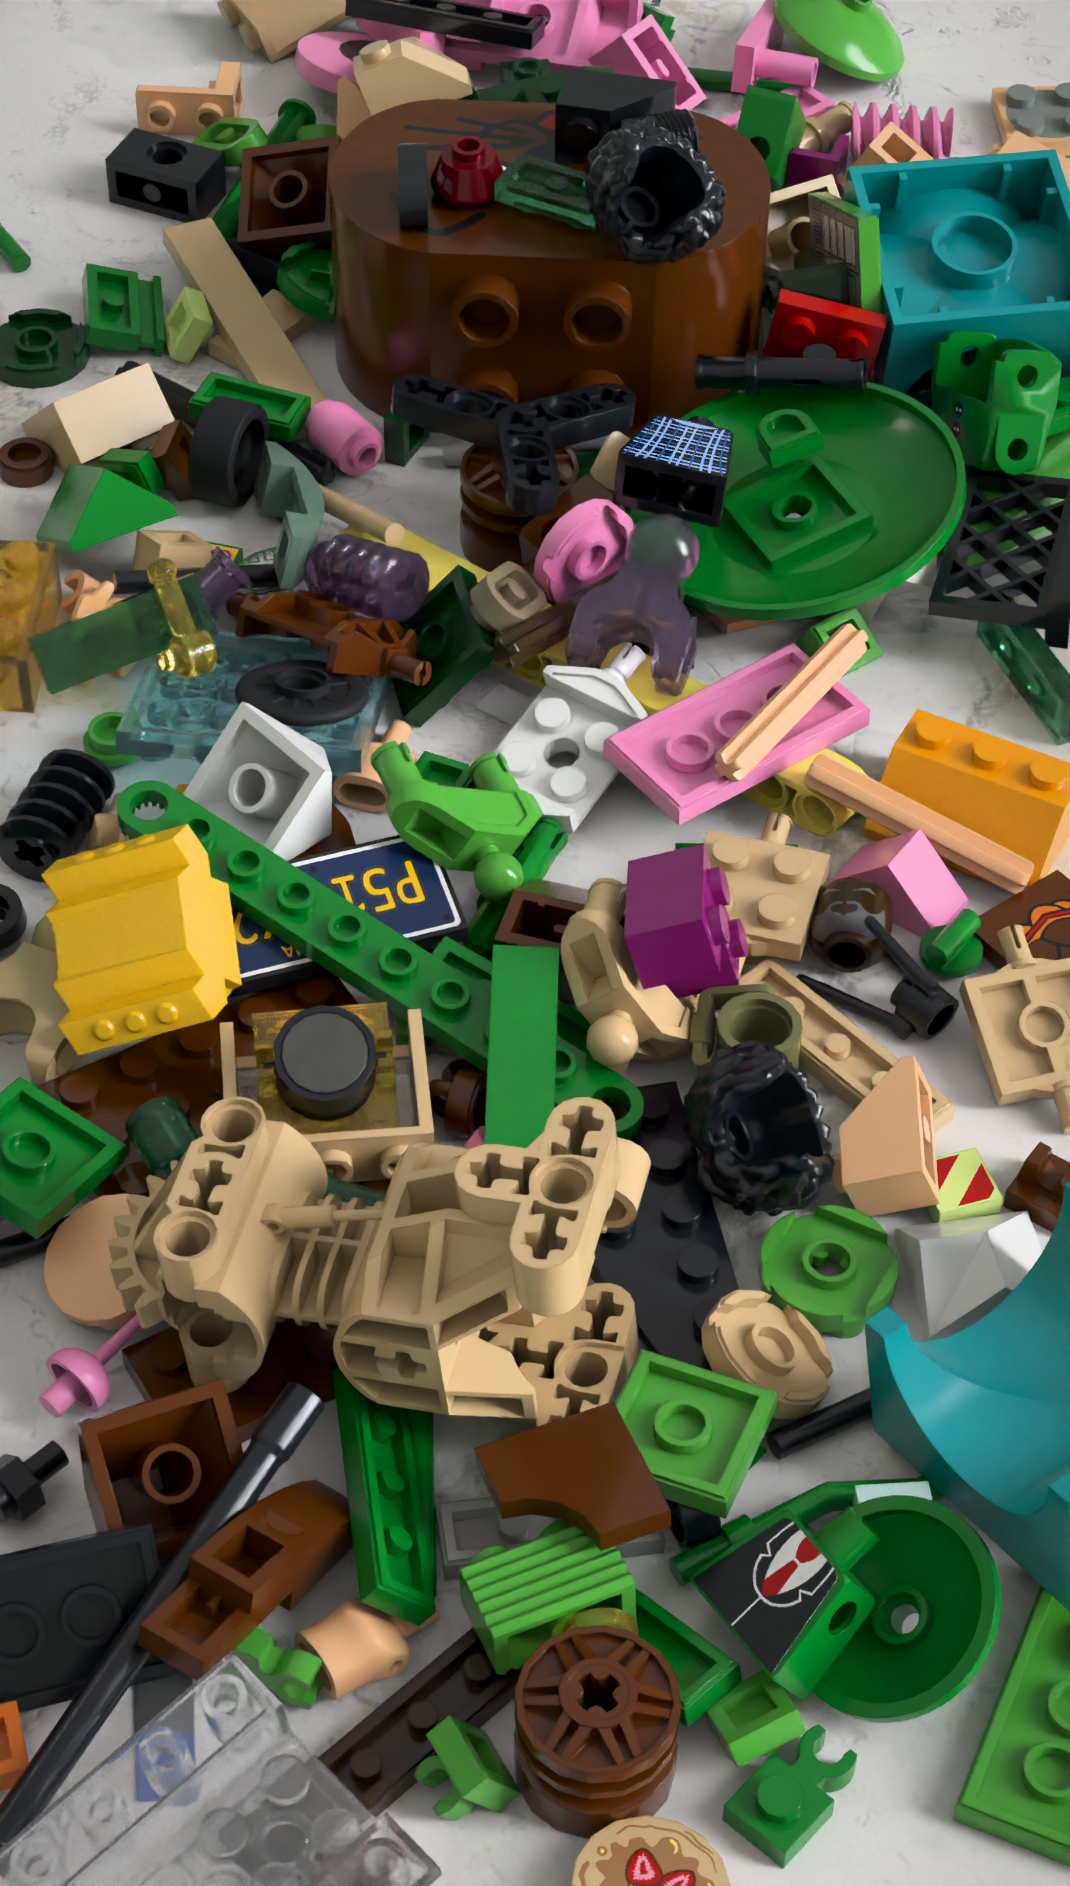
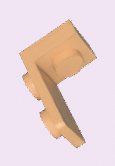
[135,61,244,136]

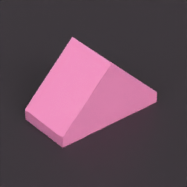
[829,829,968,938]

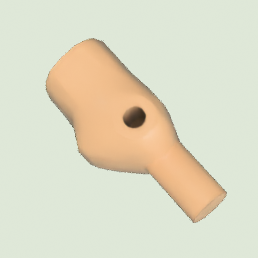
[333,720,417,812]
[295,1599,440,1701]

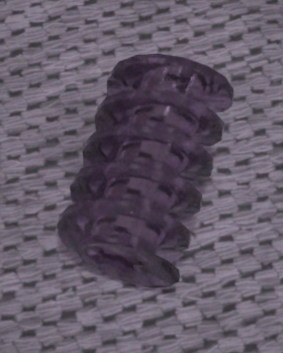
[305,533,430,623]

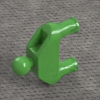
[370,741,543,902]

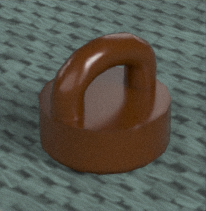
[429,1069,487,1139]

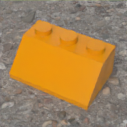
[862,709,1070,888]

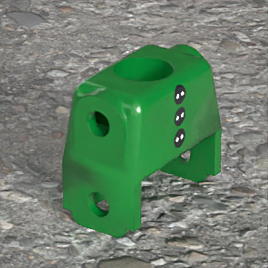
[931,330,1062,475]

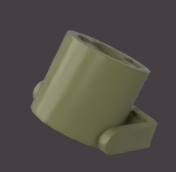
[688,984,803,1075]

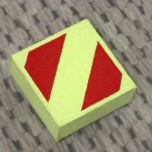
[927,1147,1003,1223]

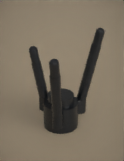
[796,916,959,1040]

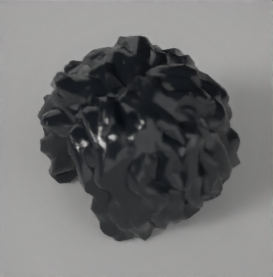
[584,116,727,264]
[682,1040,835,1216]

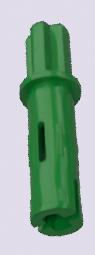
[461,817,569,960]

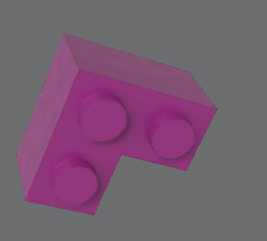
[624,844,748,998]

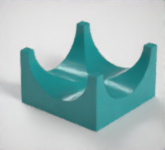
[843,149,1070,394]
[864,1181,1070,1612]

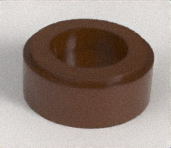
[0,437,54,488]

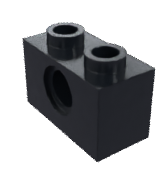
[105,128,226,223]

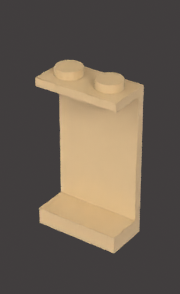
[217,0,350,64]

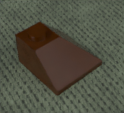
[237,135,342,257]
[77,1378,257,1557]

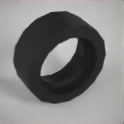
[188,395,269,508]

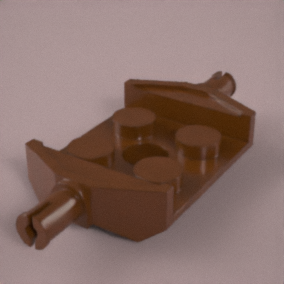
[226,591,432,686]

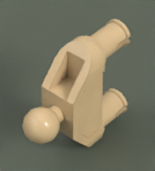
[560,878,700,1067]

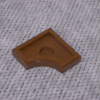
[474,1401,671,1551]

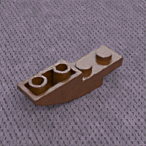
[138,1480,353,1683]

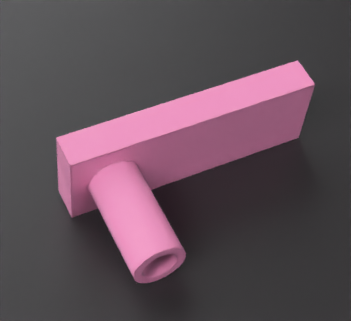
[731,0,818,94]

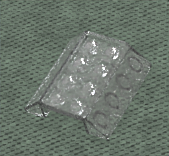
[0,1651,442,1886]

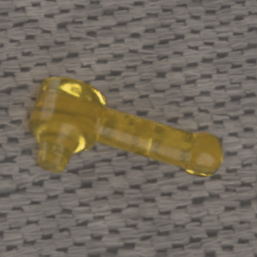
[147,558,217,680]

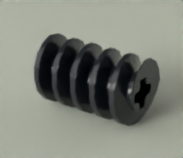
[0,749,116,882]

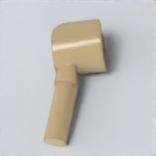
[87,793,128,851]

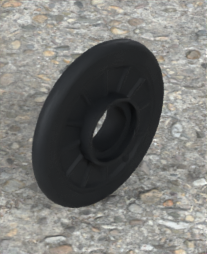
[235,660,369,727]

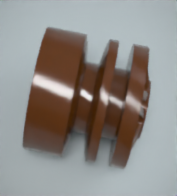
[460,444,580,572]
[514,1625,681,1839]

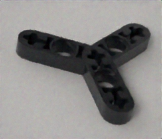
[391,374,637,516]

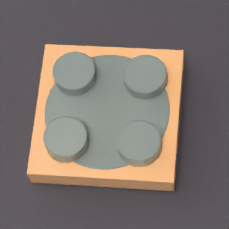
[991,83,1070,157]

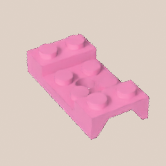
[444,0,644,73]

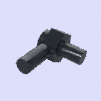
[0,1441,69,1523]

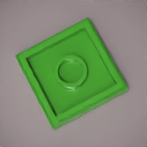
[614,1349,778,1519]

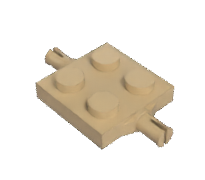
[704,812,830,979]
[959,925,1070,1134]

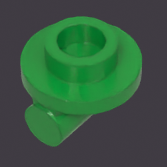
[919,909,983,978]

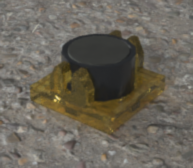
[252,1002,400,1135]

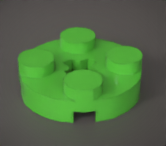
[759,1205,899,1339]

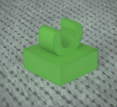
[414,1715,522,1821]

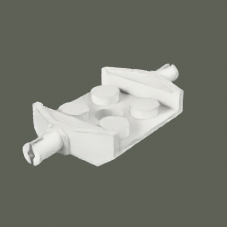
[469,642,648,835]

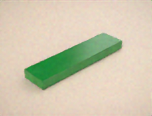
[484,944,559,1148]
[333,1366,436,1626]

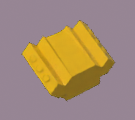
[41,824,242,1055]

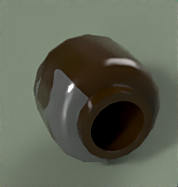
[808,878,894,973]

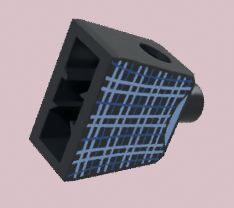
[612,415,734,528]

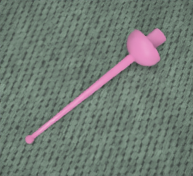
[39,1314,142,1418]

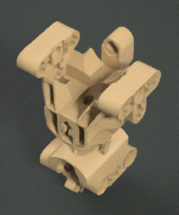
[108,1097,651,1427]

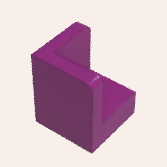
[786,134,849,195]

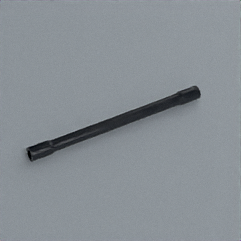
[0,1382,325,1882]

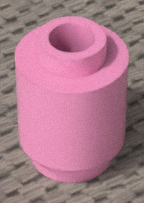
[305,399,383,476]

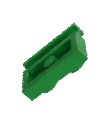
[82,263,165,357]

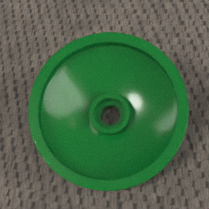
[812,1495,1001,1723]

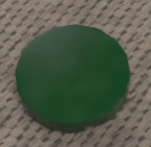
[0,308,90,389]

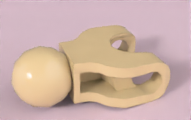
[0,915,85,1085]

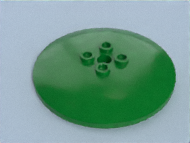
[625,382,967,621]

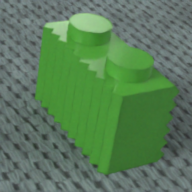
[458,1520,637,1675]

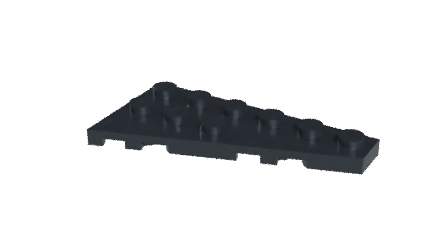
[481,1081,773,1421]

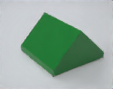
[36,464,177,553]

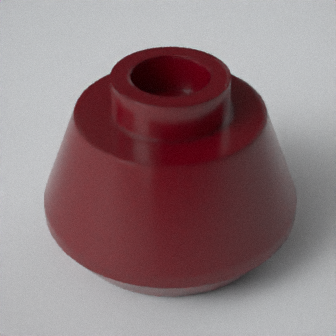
[431,135,507,209]

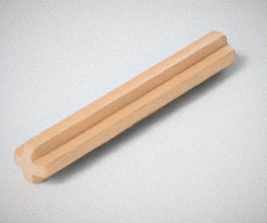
[715,623,868,782]
[804,754,1034,895]

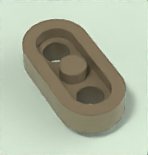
[470,561,547,633]

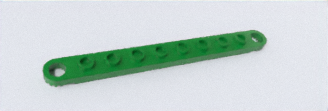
[117,780,644,1140]

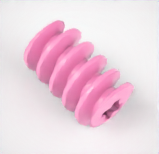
[850,101,954,163]

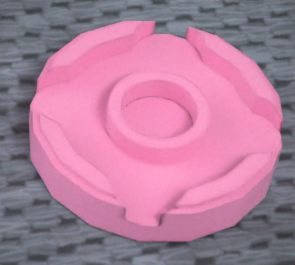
[533,498,635,604]

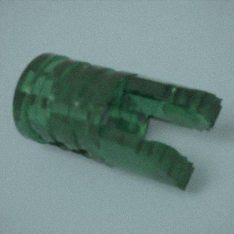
[125,1096,199,1181]

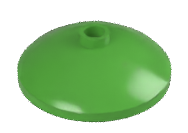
[773,0,905,82]

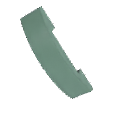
[253,440,325,590]

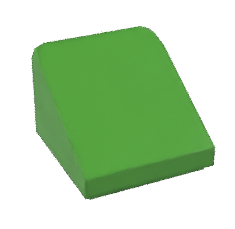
[796,606,884,678]

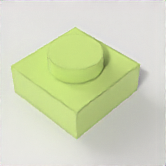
[164,286,213,364]

